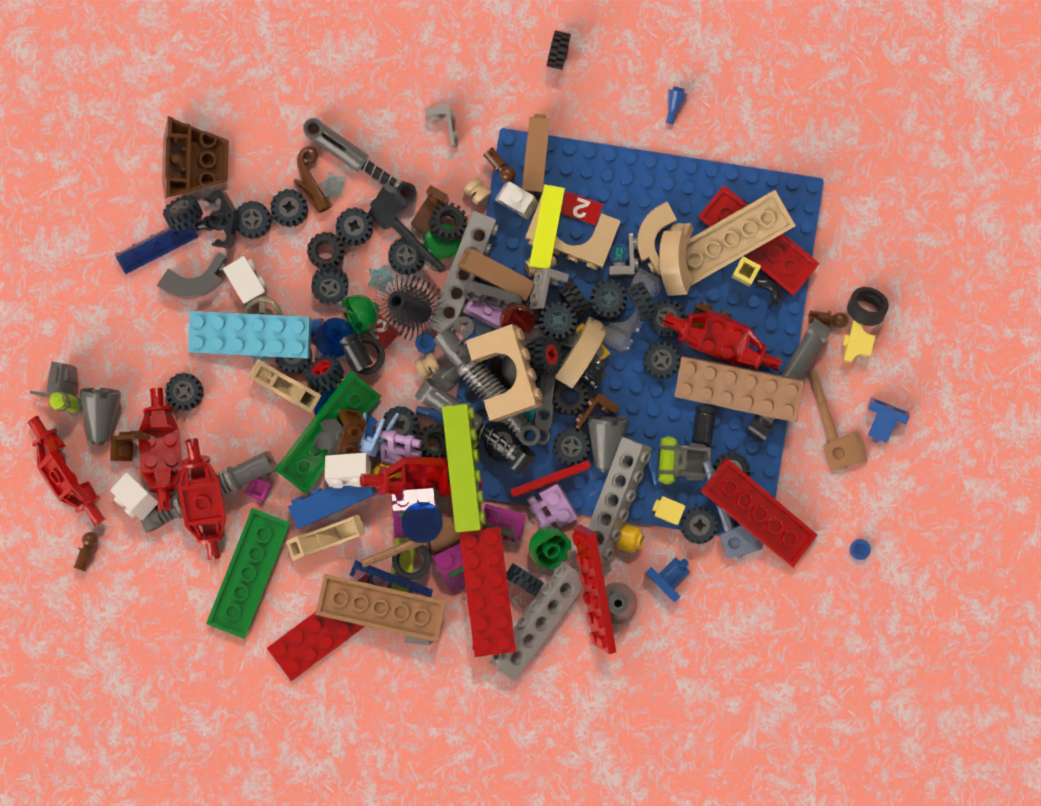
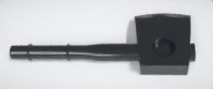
[368,183,446,273]

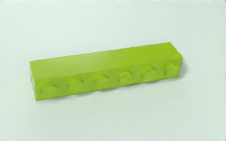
[442,403,486,532]

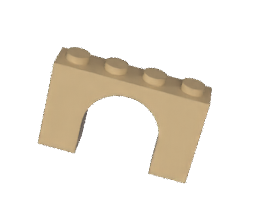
[525,193,621,271]
[466,324,542,422]

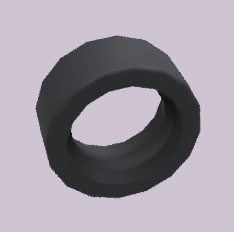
[847,287,889,326]
[346,336,385,375]
[392,541,431,580]

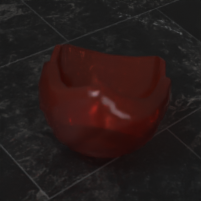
[500,304,536,332]

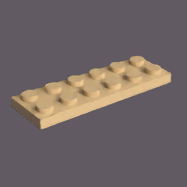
[686,190,796,285]

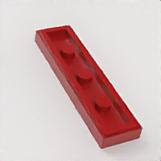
[510,460,591,498]

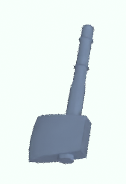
[703,460,763,559]

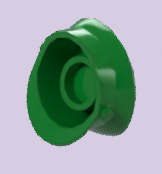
[424,224,462,260]

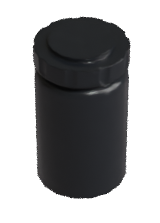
[339,332,373,373]
[692,406,716,444]

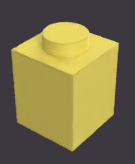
[732,257,761,287]
[652,496,685,525]

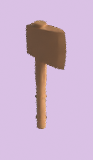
[809,370,867,471]
[361,516,460,567]

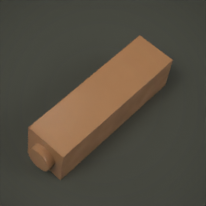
[522,114,550,195]
[457,248,535,301]

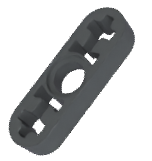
[463,281,523,312]

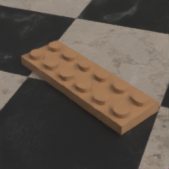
[674,356,805,422]
[315,574,447,642]

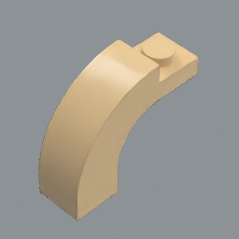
[637,201,677,277]
[660,223,694,296]
[555,316,607,388]
[248,359,321,413]

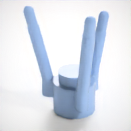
[360,413,399,457]

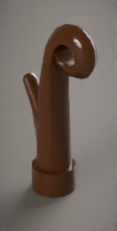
[294,146,332,213]

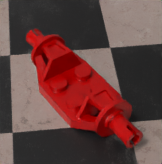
[662,311,782,371]
[138,387,182,512]
[27,415,106,526]
[177,438,227,560]
[359,457,483,496]

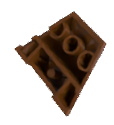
[162,116,229,198]

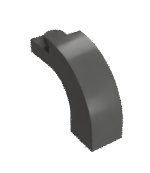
[157,252,228,299]

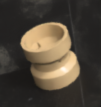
[463,177,492,206]
[414,353,441,381]

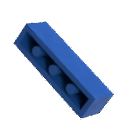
[288,485,375,530]

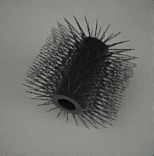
[372,272,447,343]

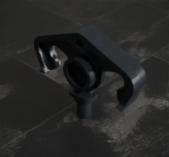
[194,190,239,249]

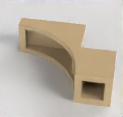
[286,514,366,561]

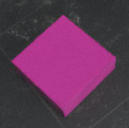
[244,478,273,502]

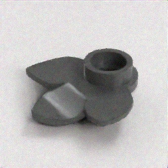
[314,419,344,455]

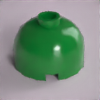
[342,294,380,337]
[529,527,572,569]

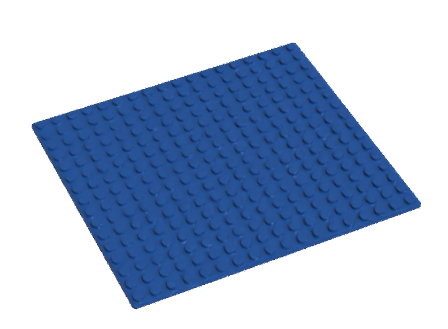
[447,128,824,536]

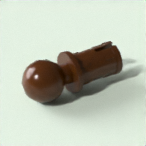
[483,147,516,182]
[808,310,848,328]
[73,532,98,572]

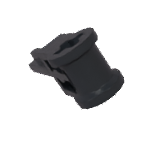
[579,359,607,391]

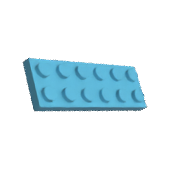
[188,311,311,358]

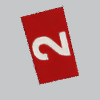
[560,191,603,225]
[367,314,400,349]

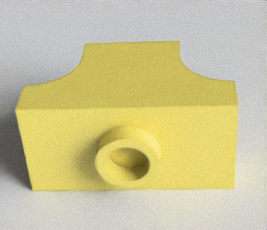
[842,320,875,364]

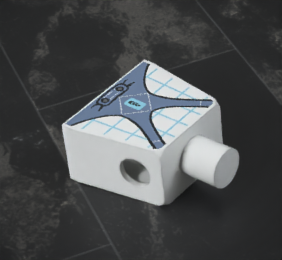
[494,182,538,221]

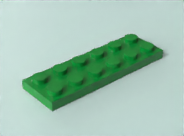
[274,371,382,494]
[206,508,291,639]

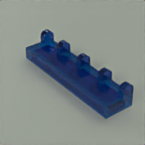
[115,224,199,275]
[349,560,433,598]

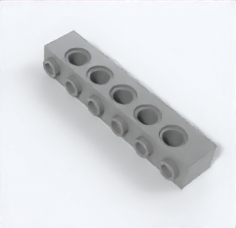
[429,211,499,333]
[588,437,652,564]
[489,561,584,681]

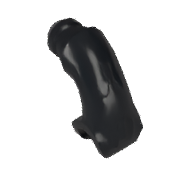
[755,277,782,311]
[487,355,503,382]

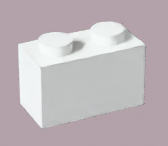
[223,256,267,306]
[325,453,371,488]
[110,472,158,520]

